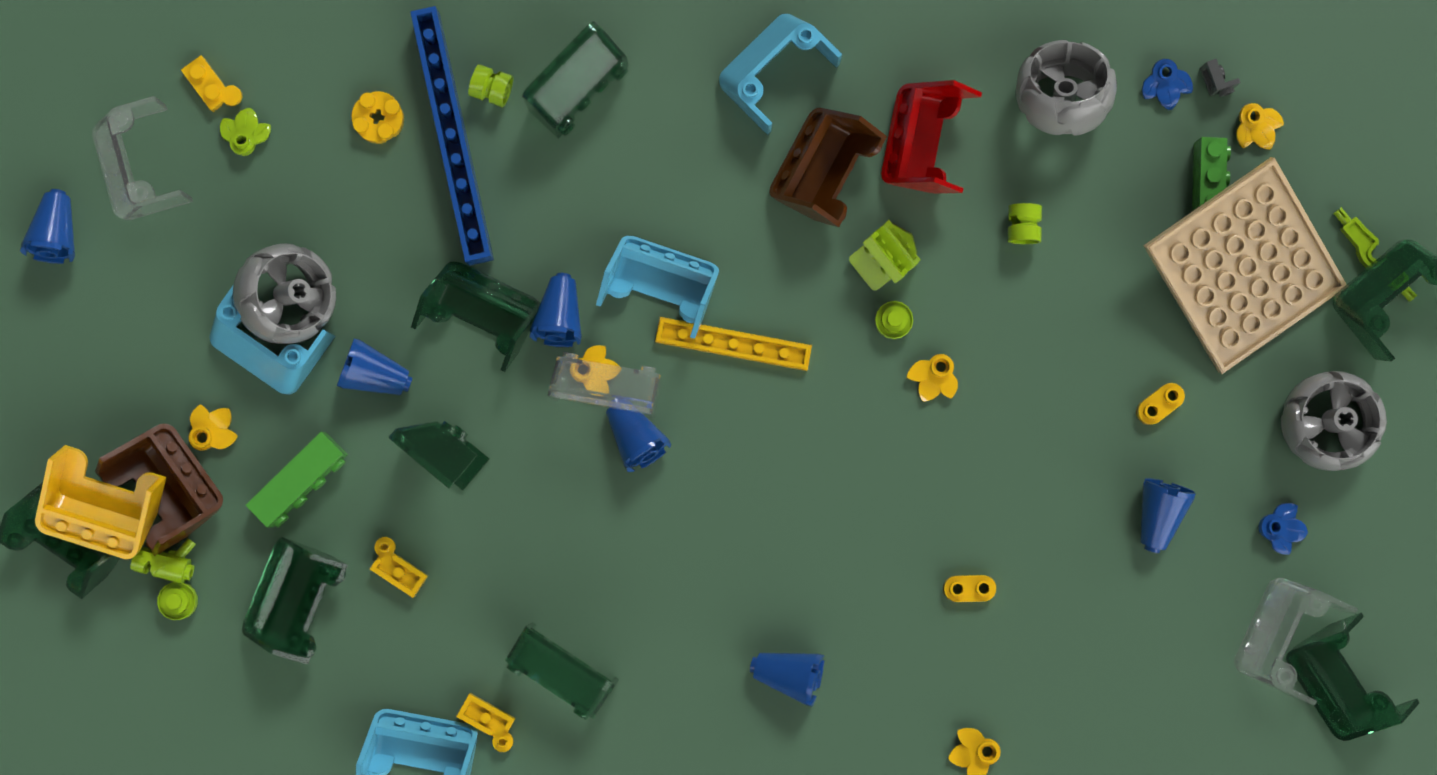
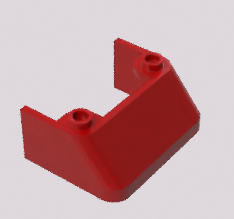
[881,80,982,194]

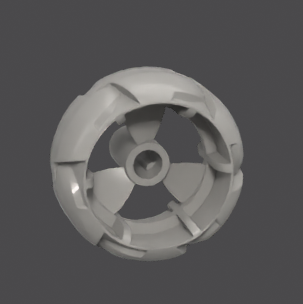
[1015,40,1117,136]
[233,243,336,344]
[1281,371,1387,471]

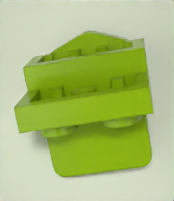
[849,220,921,291]

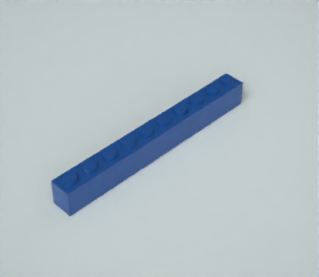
[410,6,494,266]

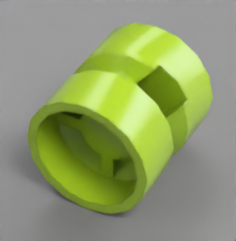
[468,64,514,108]
[1007,203,1042,244]

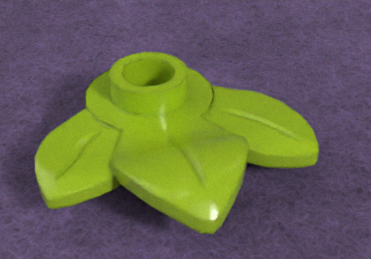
[220,108,271,156]

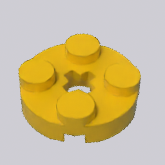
[351,91,404,144]

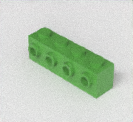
[1192,137,1231,211]
[246,431,348,528]

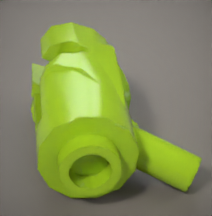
[130,538,196,584]

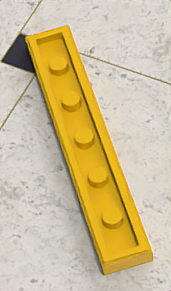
[655,317,812,371]

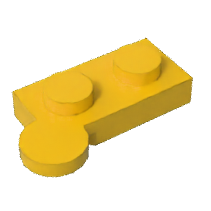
[181,55,243,112]
[370,537,429,598]
[456,693,516,752]

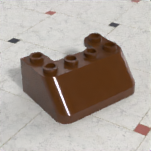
[769,108,887,227]
[95,424,223,556]

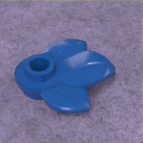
[1142,59,1193,110]
[1258,503,1308,555]

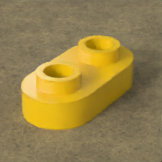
[1136,383,1185,425]
[943,575,996,602]

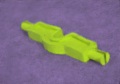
[1333,207,1417,302]

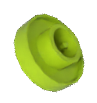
[875,301,913,340]
[157,582,198,620]

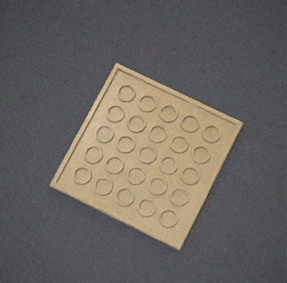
[1143,157,1348,374]

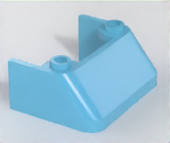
[719,14,842,135]
[596,236,719,339]
[209,286,335,395]
[356,709,478,775]

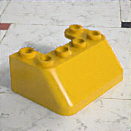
[35,445,166,559]

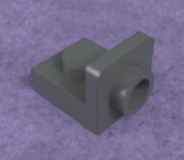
[1200,59,1241,97]

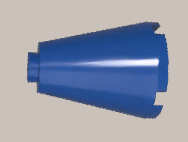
[20,189,75,264]
[530,273,582,347]
[337,338,412,395]
[606,398,671,472]
[1141,478,1196,553]
[750,653,825,707]

